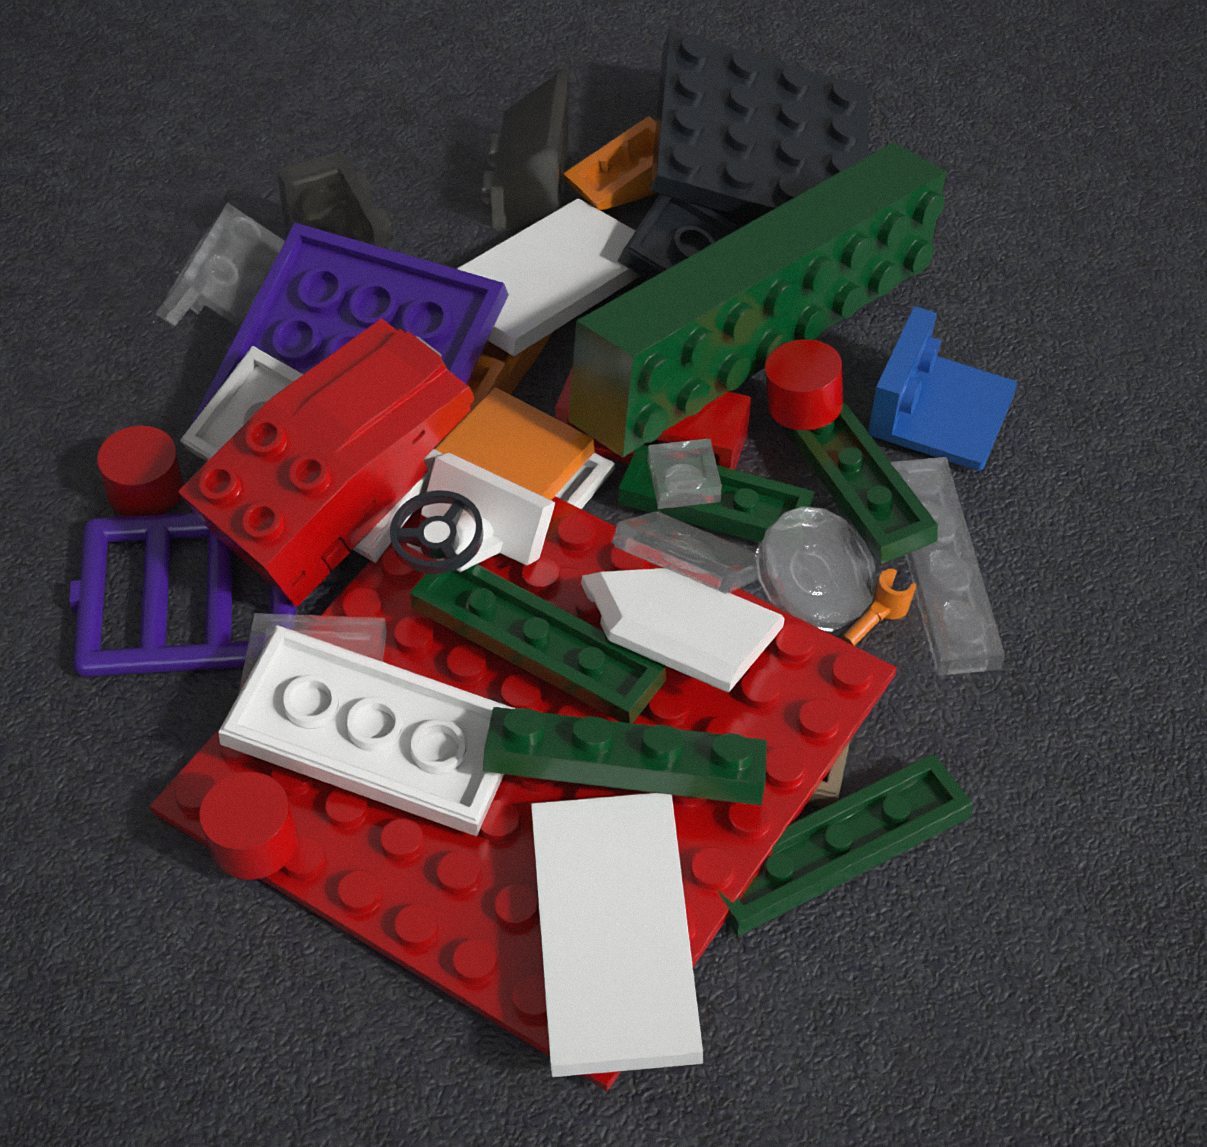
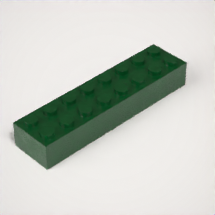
[568,142,947,457]

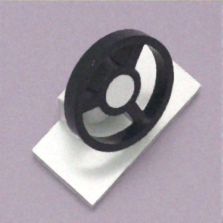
[390,453,555,574]

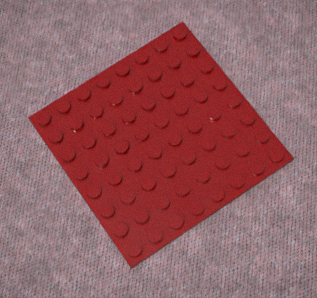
[149,496,897,1092]

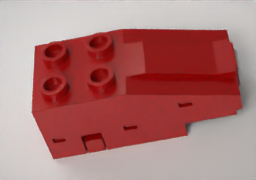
[178,318,475,608]

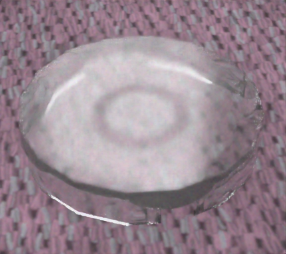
[755,506,877,632]

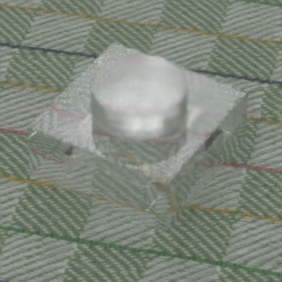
[648,438,722,509]

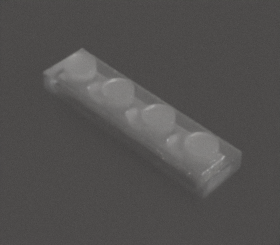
[891,457,1005,676]

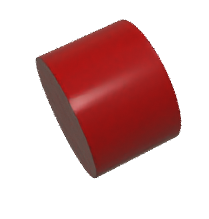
[765,339,843,430]
[97,426,184,516]
[199,772,298,880]

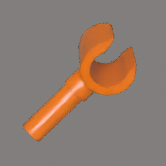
[841,569,916,646]

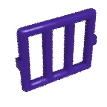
[69,513,296,677]

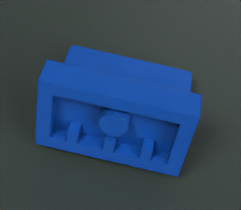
[868,306,1017,471]

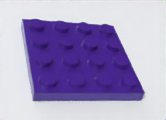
[192,223,509,449]

